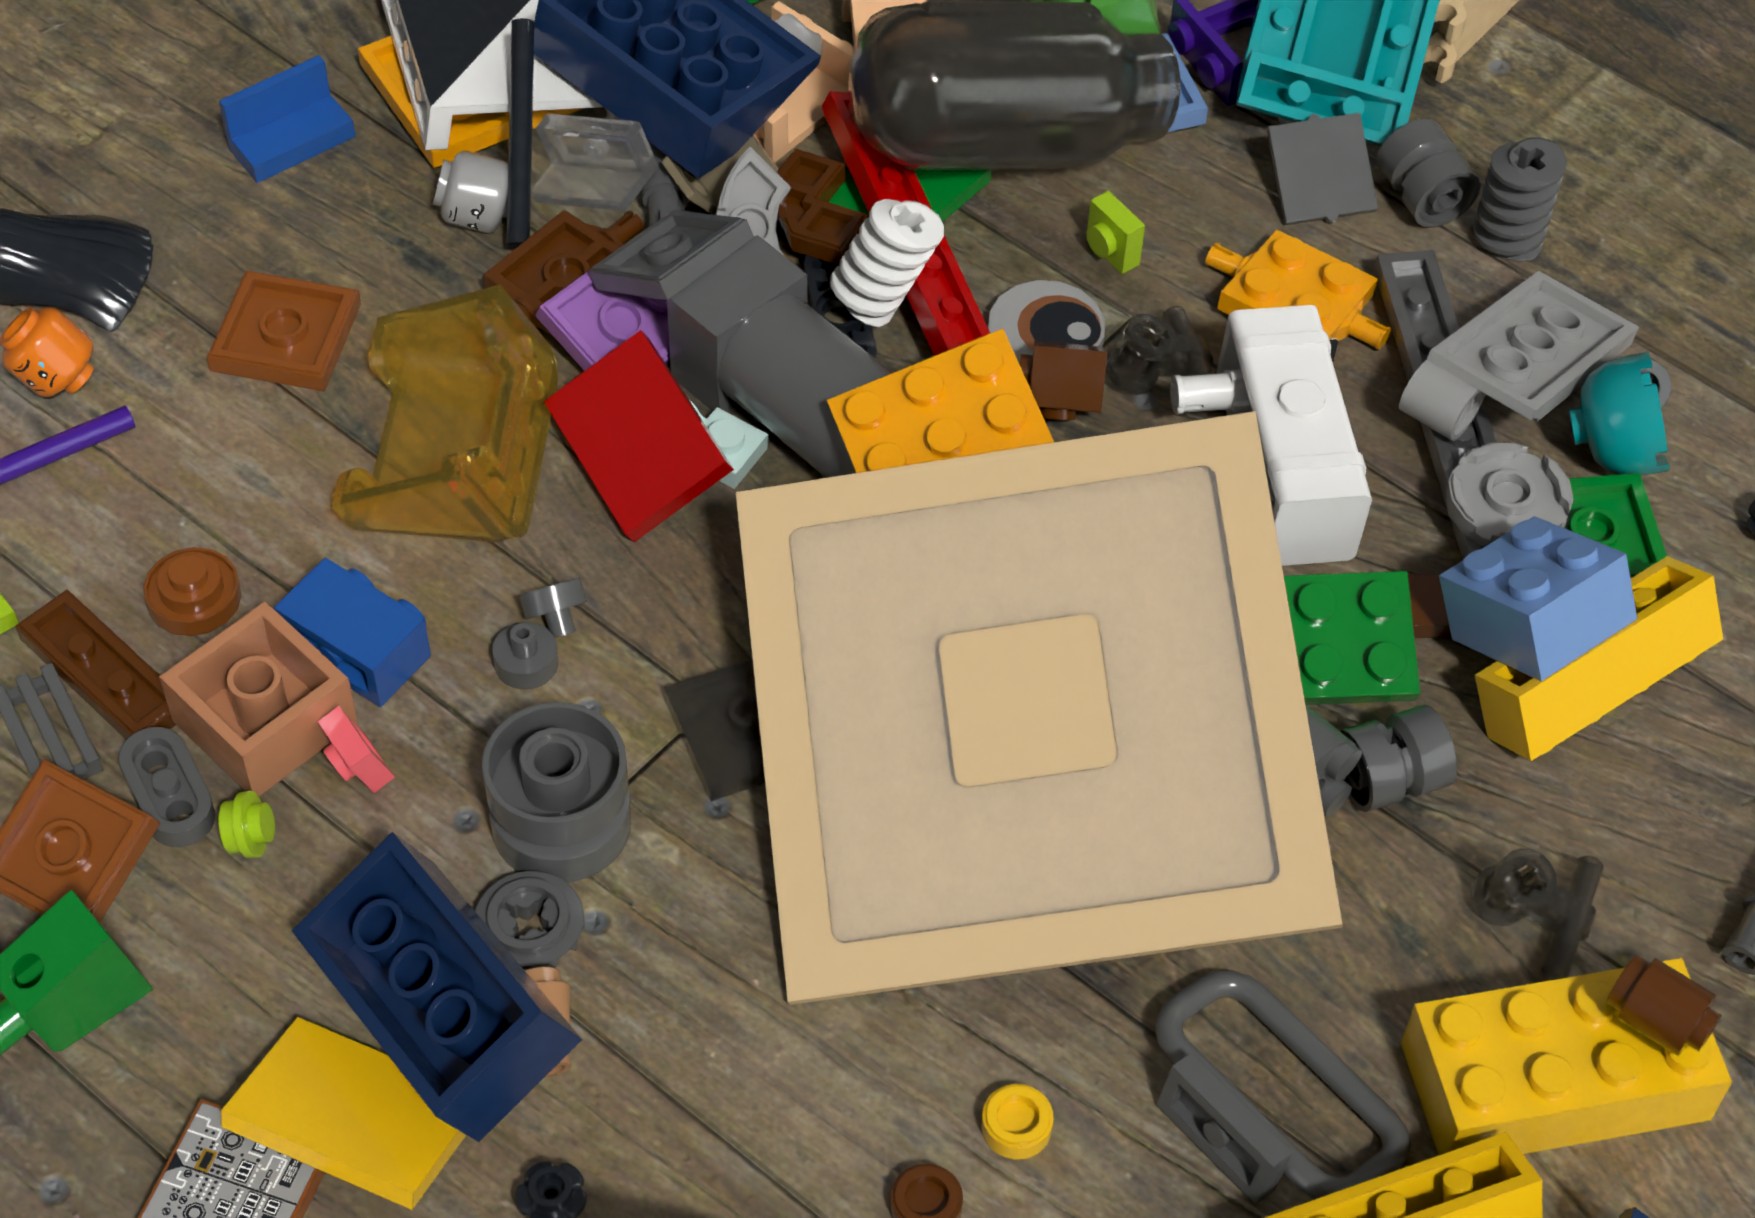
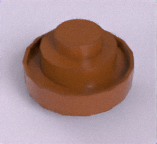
[143,547,242,636]

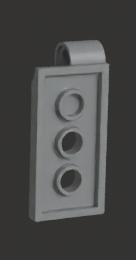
[1399,271,1639,441]

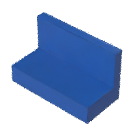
[219,55,356,183]

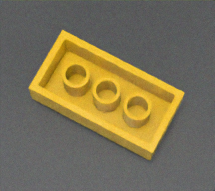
[1401,958,1732,1155]

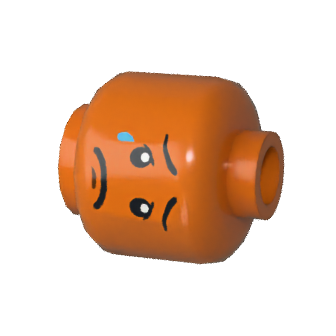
[0,307,94,397]

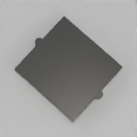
[1267,113,1378,226]

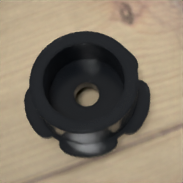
[515,1161,587,1218]

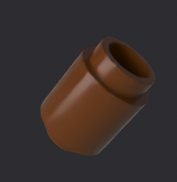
[1606,954,1722,1056]

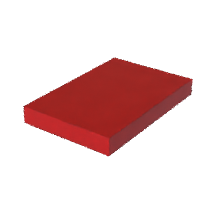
[543,330,734,542]

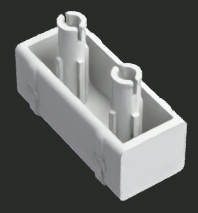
[1170,305,1372,566]

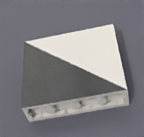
[381,0,627,150]

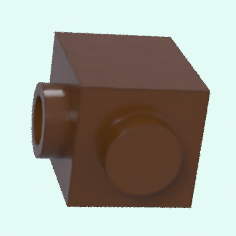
[1020,340,1107,420]

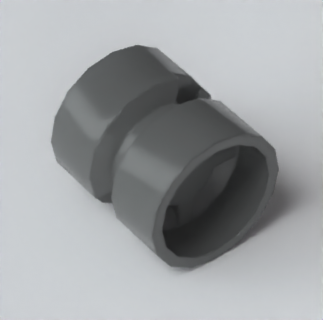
[1377,119,1481,227]
[1340,704,1457,812]

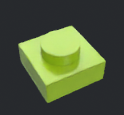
[1086,190,1145,274]

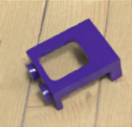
[1167,0,1258,106]

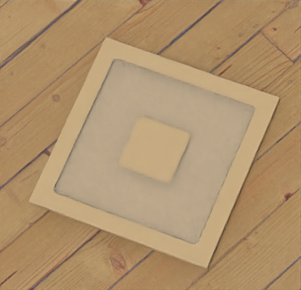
[736,411,1343,1005]

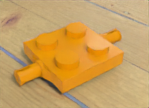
[1205,230,1391,350]

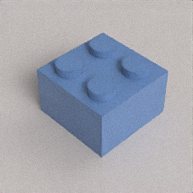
[1439,516,1637,682]

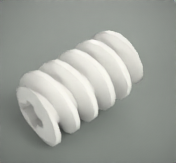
[830,199,944,327]

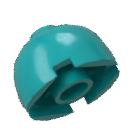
[1569,352,1670,476]

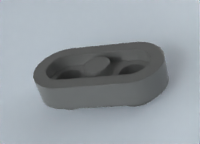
[119,727,215,847]

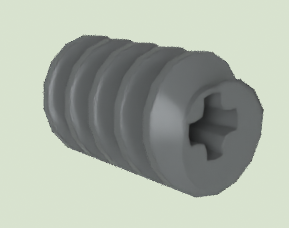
[1472,137,1567,262]

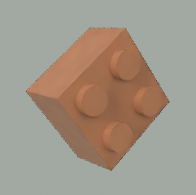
[159,601,358,796]

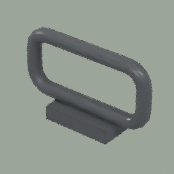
[1155,971,1411,1204]

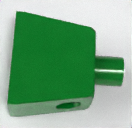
[0,890,153,1055]

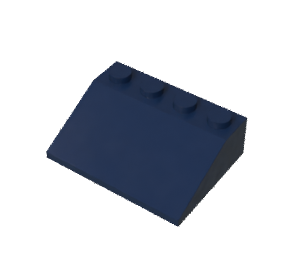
[534,0,821,179]

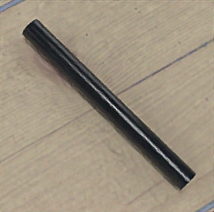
[506,18,535,248]

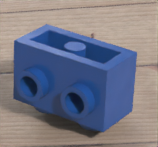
[273,557,431,708]

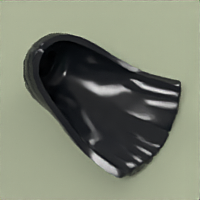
[0,208,153,331]

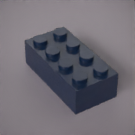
[292,832,582,1142]

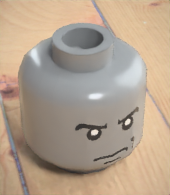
[432,151,508,234]

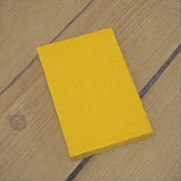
[221,1017,466,1210]

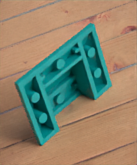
[1236,0,1440,147]

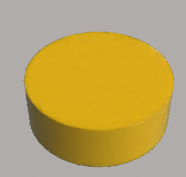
[981,1084,1054,1160]

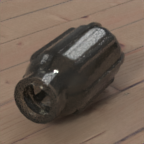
[848,0,1181,170]

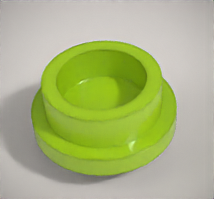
[218,791,275,859]

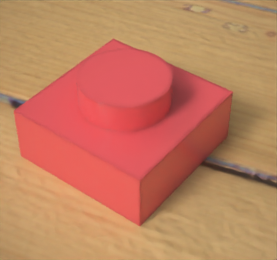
[317,706,396,793]

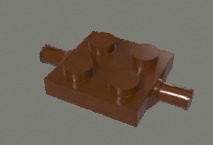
[483,209,644,344]

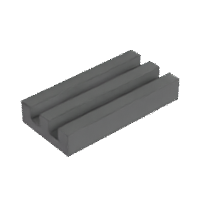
[0,663,103,779]

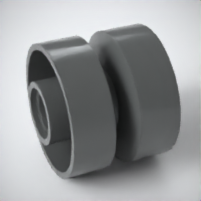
[482,702,631,883]

